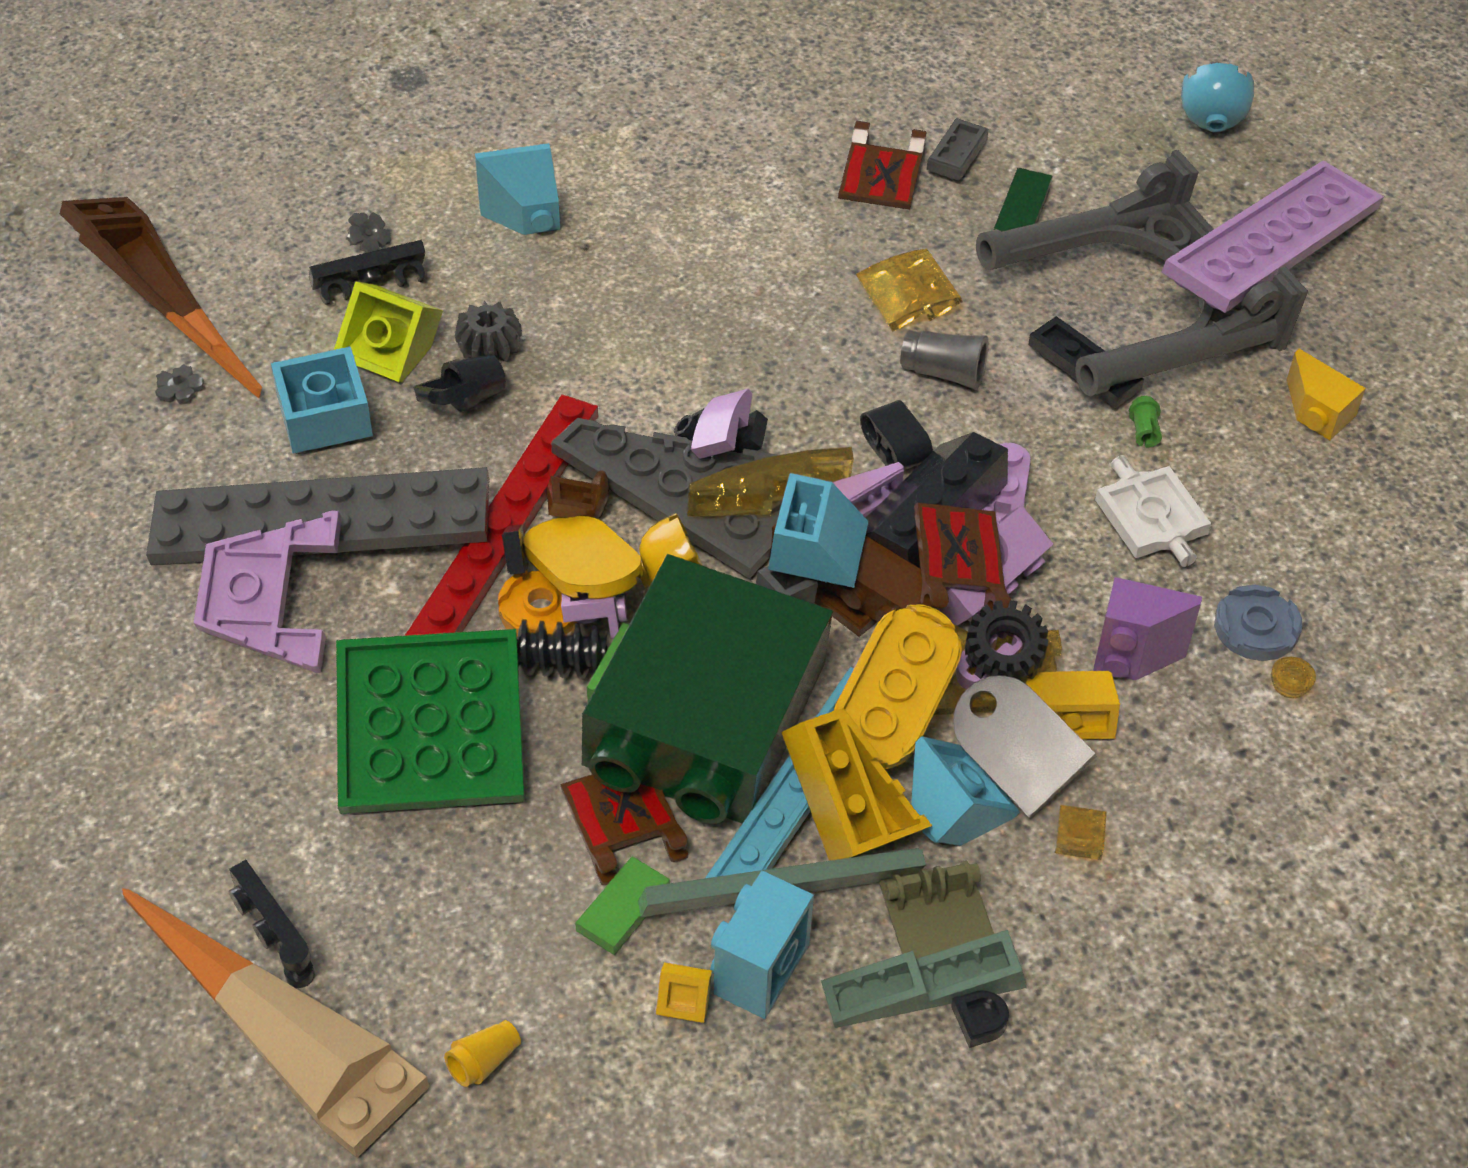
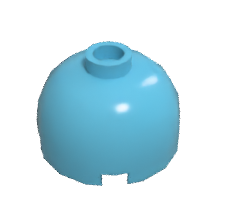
[1181,63,1254,132]

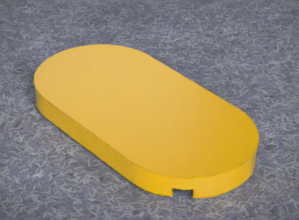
[523,516,643,599]
[834,604,962,769]

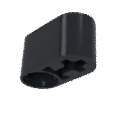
[860,400,933,470]

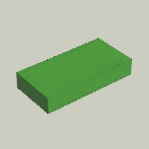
[575,856,670,955]

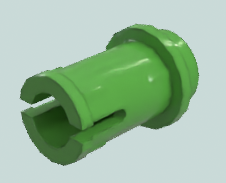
[1128,396,1162,448]

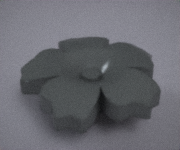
[346,212,391,253]
[155,364,204,404]

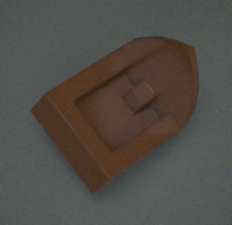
[547,470,609,519]

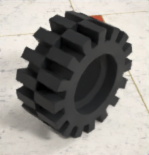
[965,600,1049,683]

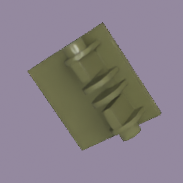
[879,860,994,959]

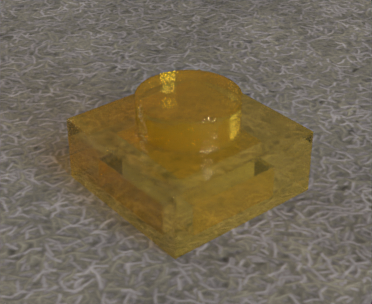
[1055,805,1107,860]

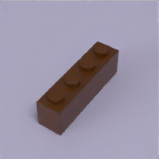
[771,523,922,622]

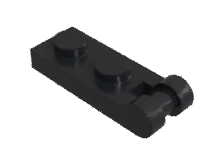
[229,859,315,988]

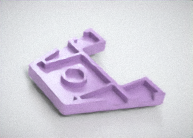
[194,511,342,673]

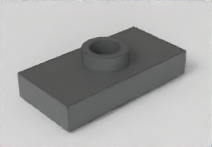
[926,118,989,181]

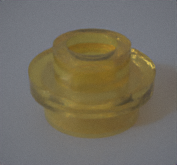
[1271,657,1316,698]

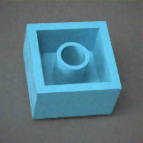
[271,347,373,454]
[710,870,814,1019]

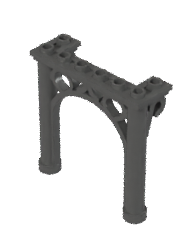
[976,150,1308,396]

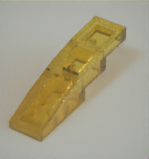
[687,447,854,517]

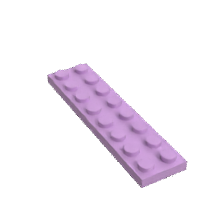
[1162,160,1384,313]

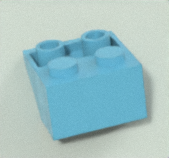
[768,473,868,588]

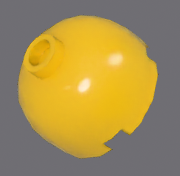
[639,513,703,588]

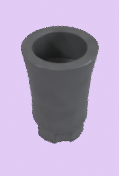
[900,330,988,390]

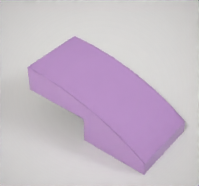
[691,389,752,459]

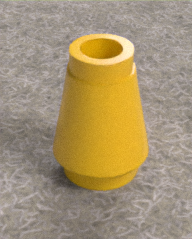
[444,1020,521,1087]

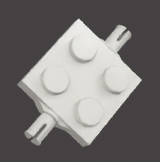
[1095,455,1211,567]

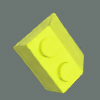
[334,281,443,382]

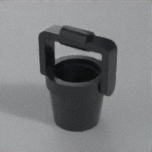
[413,354,506,412]

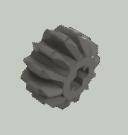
[454,300,522,362]

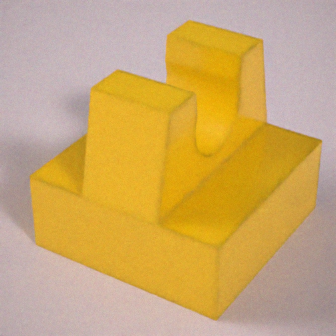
[656,962,712,1023]

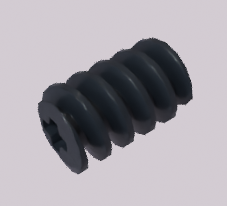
[517,619,609,680]

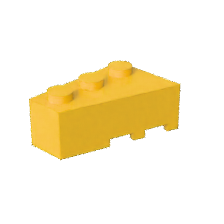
[781,707,932,861]

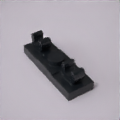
[309,240,425,305]

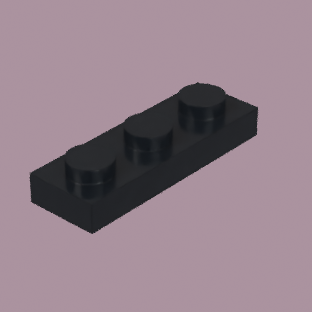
[1028,316,1144,409]

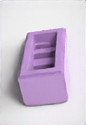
[833,462,904,517]

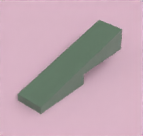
[821,930,1027,1028]

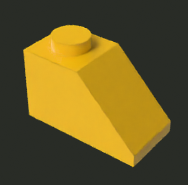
[1287,348,1366,441]

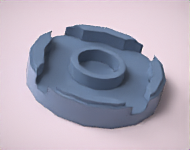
[1214,585,1302,661]

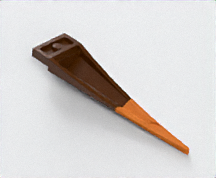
[59,197,262,398]

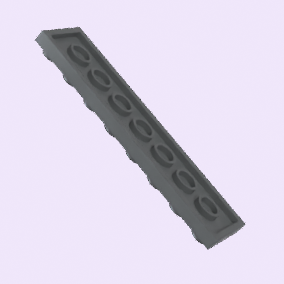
[146,467,490,565]

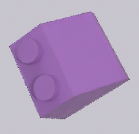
[1093,577,1202,680]

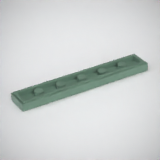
[638,848,926,917]

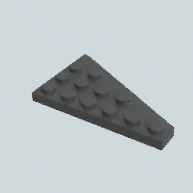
[551,418,845,579]

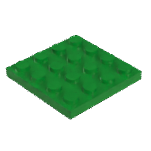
[336,629,525,814]

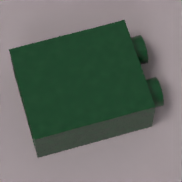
[581,554,833,824]

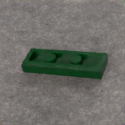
[993,167,1053,232]

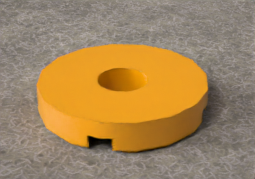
[498,570,577,637]

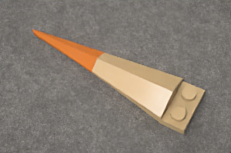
[122,888,430,1158]

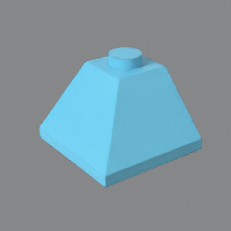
[475,143,560,235]
[911,736,1020,846]

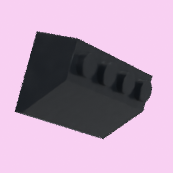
[866,432,1008,569]

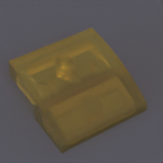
[856,249,963,332]

